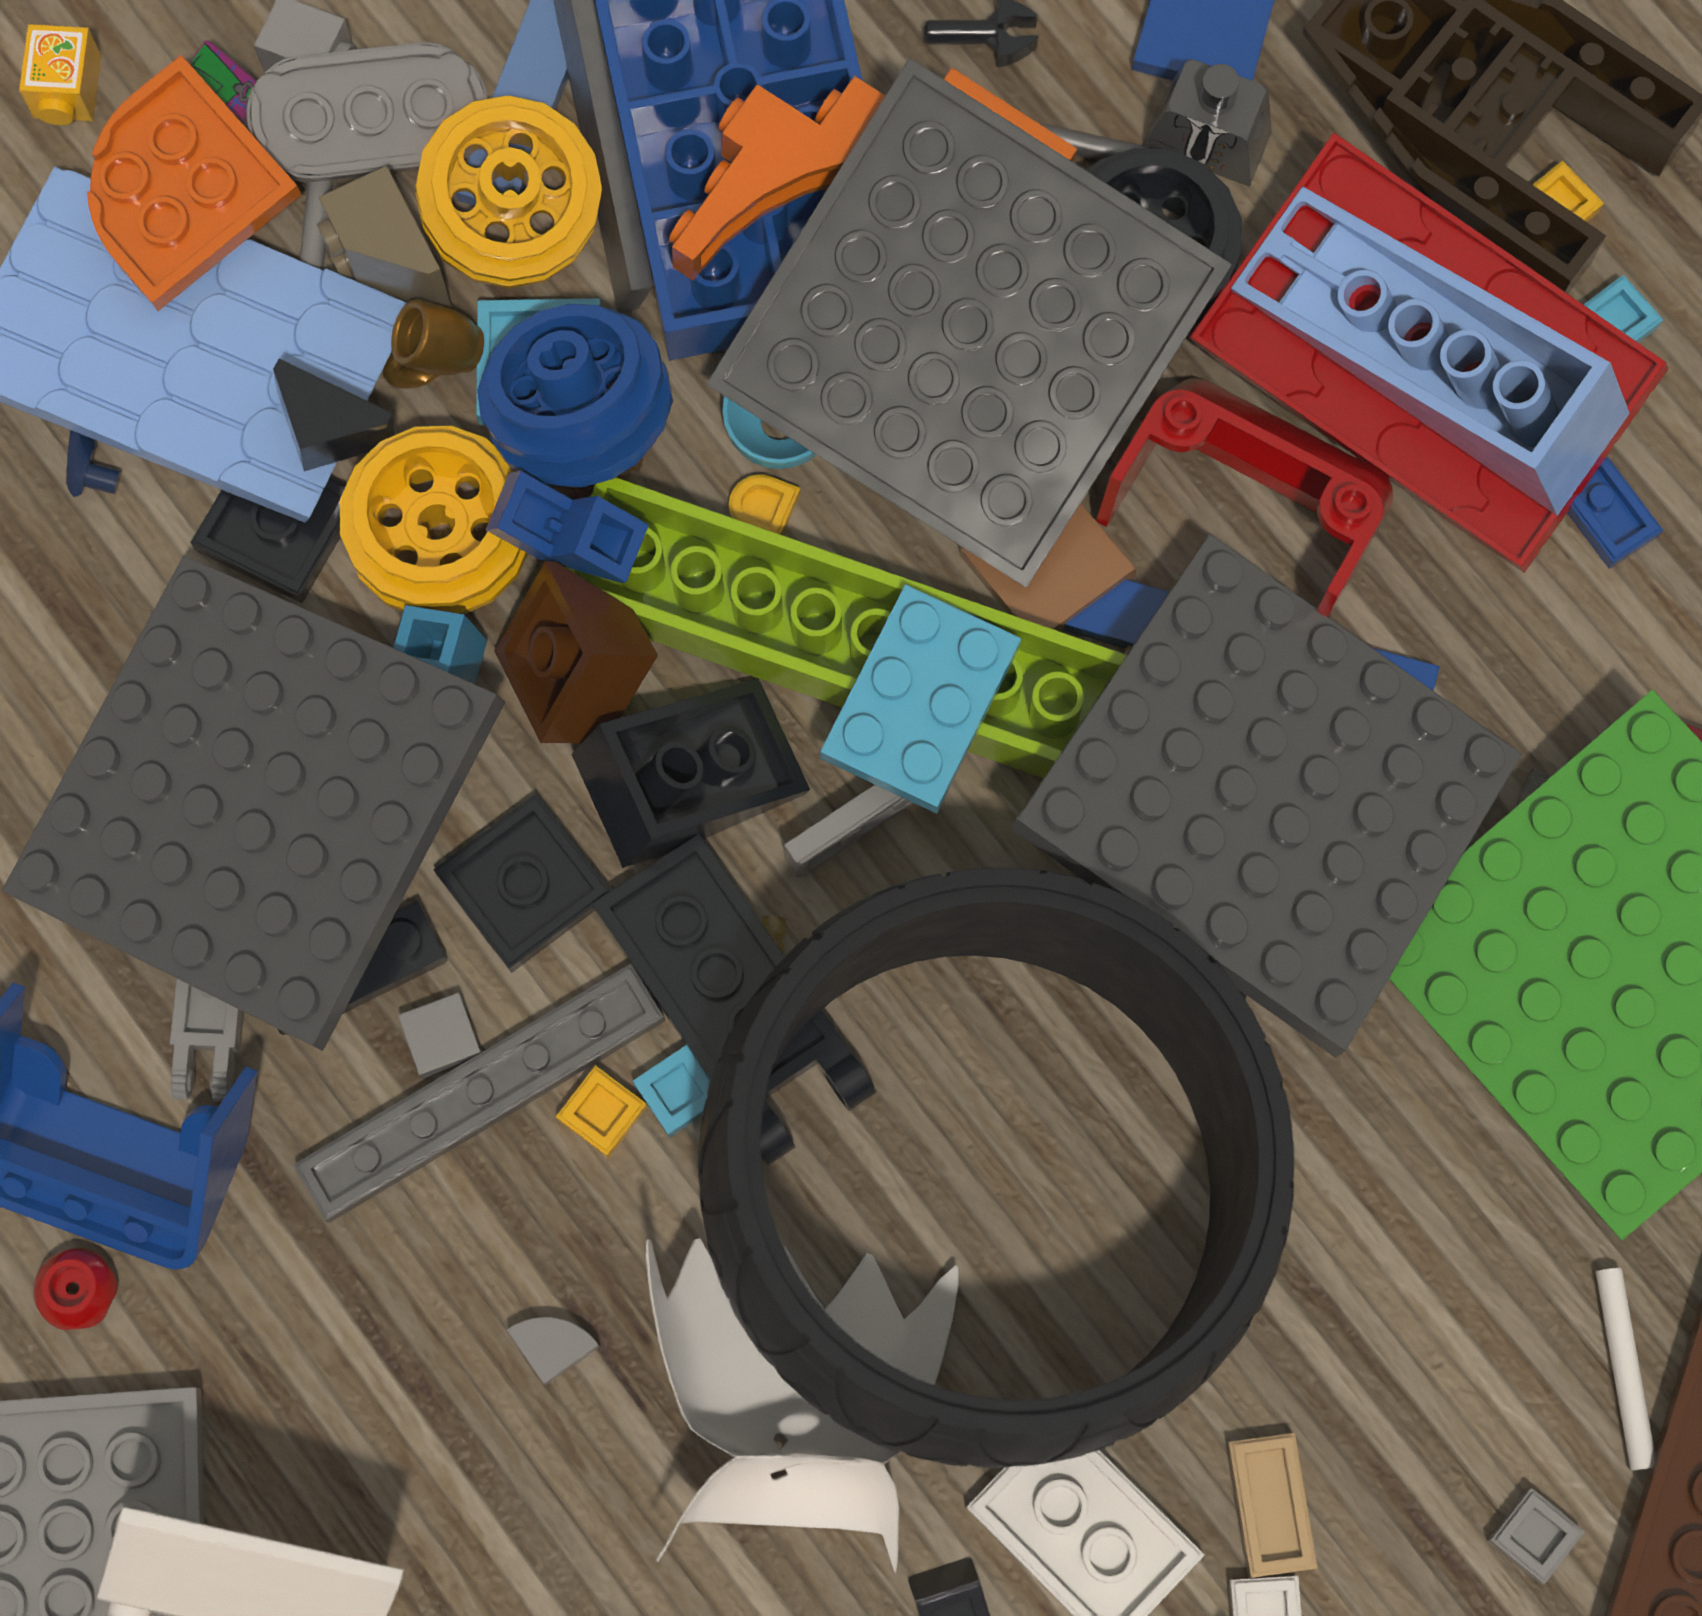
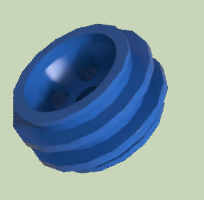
[477,304,673,487]

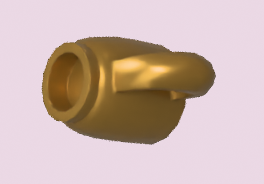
[383,299,484,389]

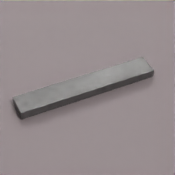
[553,0,654,312]
[294,964,665,1223]

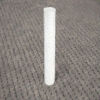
[1595,1268,1655,1471]

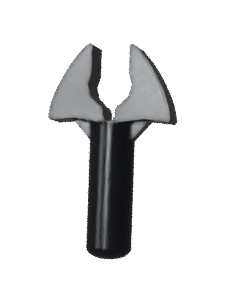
[923,0,1038,67]

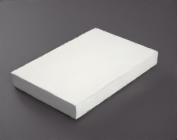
[966,1450,1204,1616]

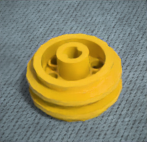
[416,95,602,289]
[340,426,528,614]

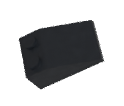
[571,678,810,868]

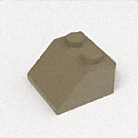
[317,165,452,309]

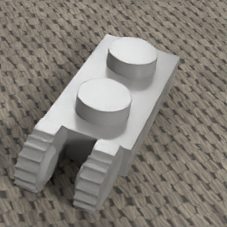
[170,979,243,1102]

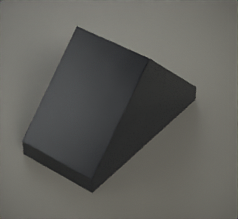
[273,359,395,471]

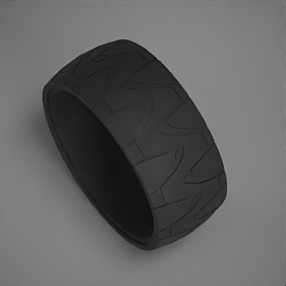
[698,867,1295,1468]

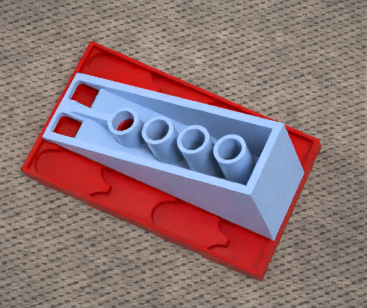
[1190,132,1668,573]

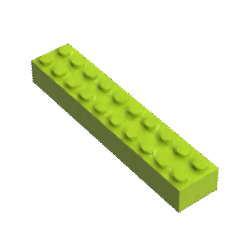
[565,477,1126,778]

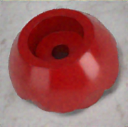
[33,1248,118,1331]

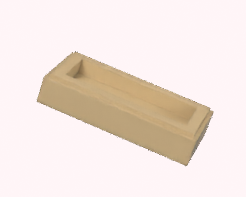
[1226,1433,1317,1578]

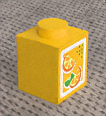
[19,24,102,125]

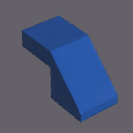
[486,471,649,583]

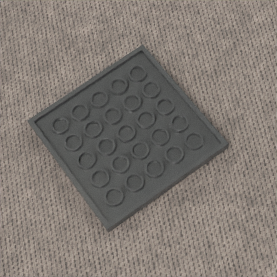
[706,57,1232,588]
[1010,534,1522,1058]
[1,555,505,1051]

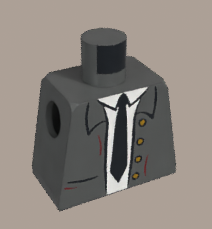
[1143,59,1272,187]

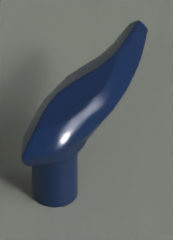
[66,430,121,497]

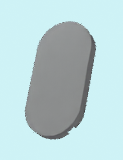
[244,42,488,182]

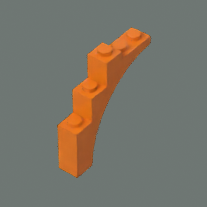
[669,68,1077,281]

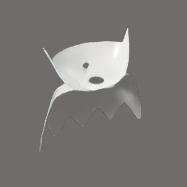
[646,1239,959,1573]

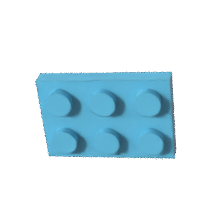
[820,584,1022,814]

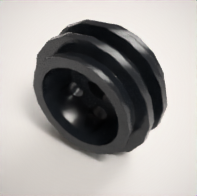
[1088,148,1242,326]

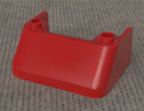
[1096,379,1393,618]

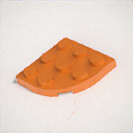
[87,55,302,311]

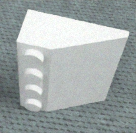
[96,1507,403,1616]

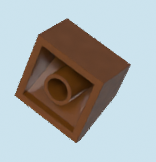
[494,561,658,744]

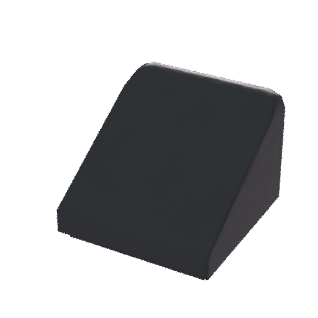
[908,1558,990,1616]

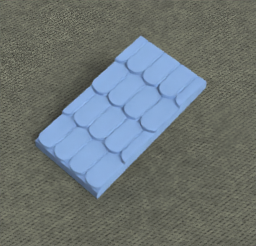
[0,166,407,522]

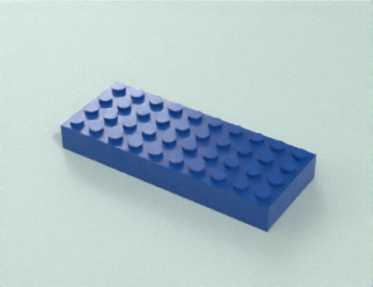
[594,0,863,361]

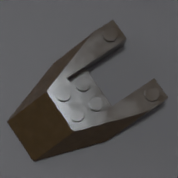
[1302,0,1702,294]

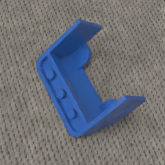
[0,982,258,1269]

